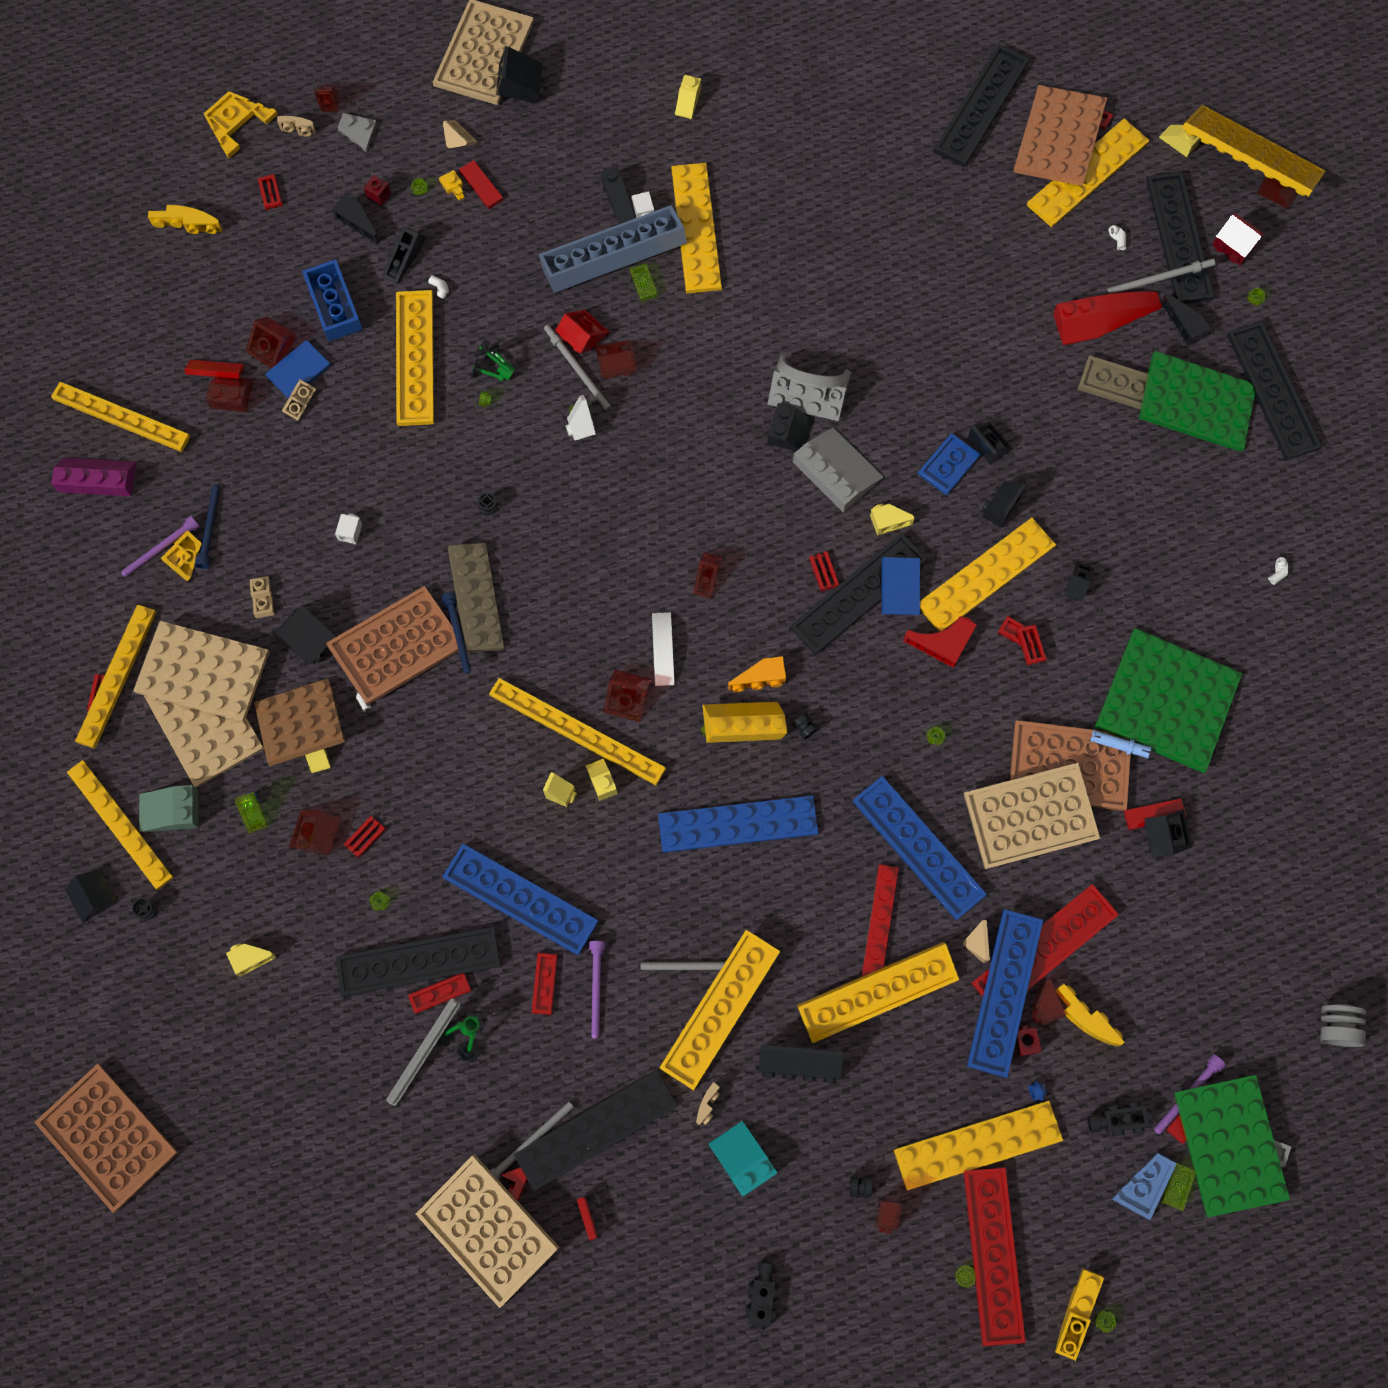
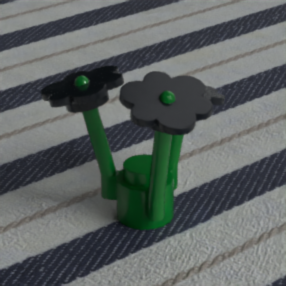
[471,340,516,381]
[437,1012,484,1063]

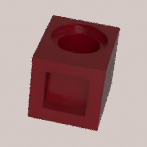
[364,175,391,207]
[1015,1025,1042,1057]

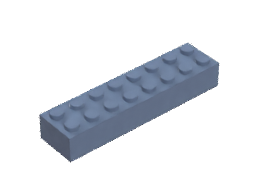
[539,205,687,293]

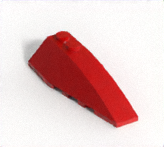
[1053,292,1162,345]

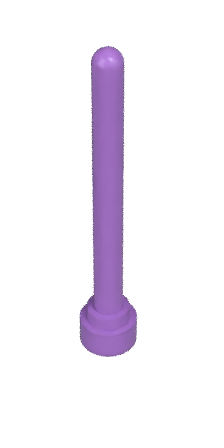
[122,516,200,577]
[589,941,605,1039]
[1154,1054,1226,1134]

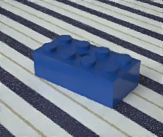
[302,259,363,341]

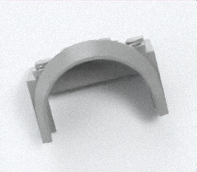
[767,355,851,421]

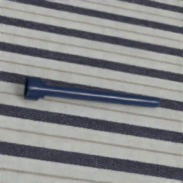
[194,485,220,569]
[442,592,471,674]

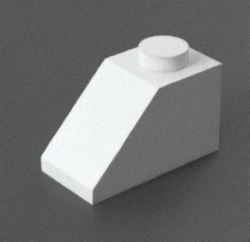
[566,395,596,440]

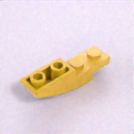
[148,205,223,234]
[1055,984,1125,1047]
[1055,1268,1104,1361]

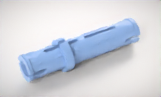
[1090,730,1151,759]

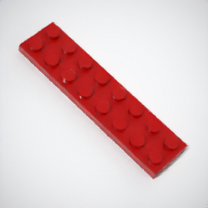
[971,884,1119,997]
[963,1168,1026,1346]

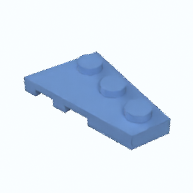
[1111,1153,1177,1220]

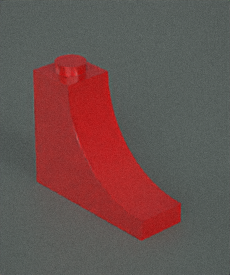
[903,616,977,668]

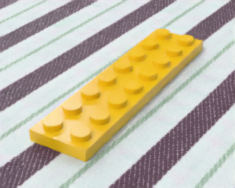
[1027,119,1150,228]
[671,163,722,293]
[396,290,434,426]
[920,518,1056,632]
[660,930,780,1090]
[797,942,959,1043]
[894,1101,1063,1190]

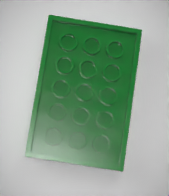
[1138,351,1255,451]
[1174,1075,1290,1217]

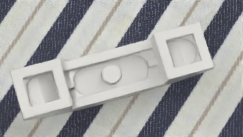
[652,612,674,686]

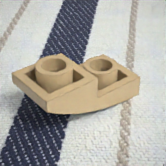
[277,116,316,137]
[282,379,316,421]
[250,576,274,618]
[696,1082,720,1126]

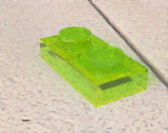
[629,263,658,302]
[235,791,267,833]
[1162,1163,1197,1211]

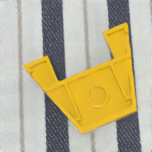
[204,91,278,158]

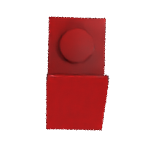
[501,1168,527,1201]

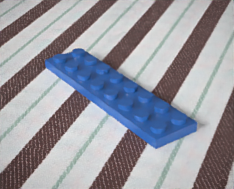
[852,776,987,921]
[658,796,818,853]
[442,844,599,956]
[966,909,1043,1078]

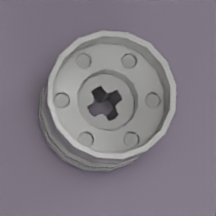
[1320,1004,1367,1047]

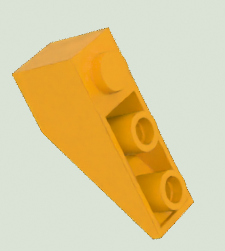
[728,656,786,692]

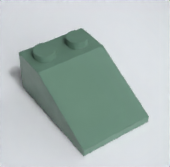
[139,785,198,833]

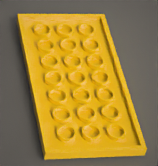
[1182,105,1326,196]

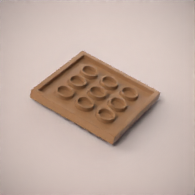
[254,678,345,766]

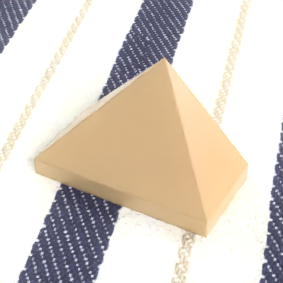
[443,120,478,148]
[963,920,990,963]

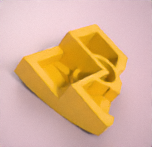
[161,530,202,582]

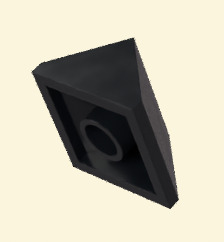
[968,422,1013,465]
[65,869,118,923]

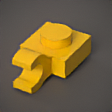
[439,170,465,201]

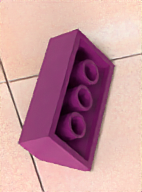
[51,458,137,496]

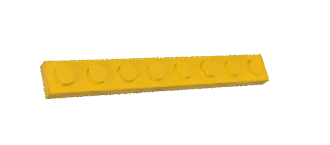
[51,382,190,452]
[75,605,156,749]
[67,760,174,890]

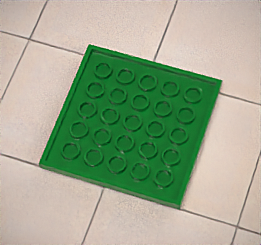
[1095,628,1242,773]

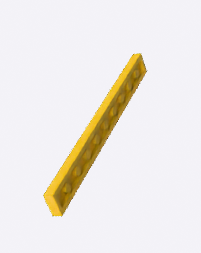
[489,678,666,786]

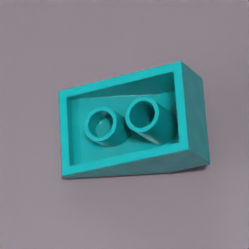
[709,1121,777,1197]

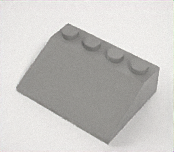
[793,427,884,513]

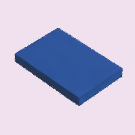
[265,340,331,398]
[918,433,981,495]
[882,557,920,615]

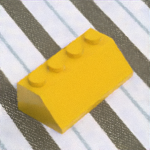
[703,702,787,743]

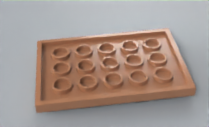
[1014,85,1107,186]
[326,586,459,706]
[1010,720,1130,811]
[34,1063,179,1213]

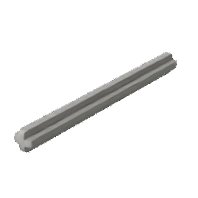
[386,998,461,1106]

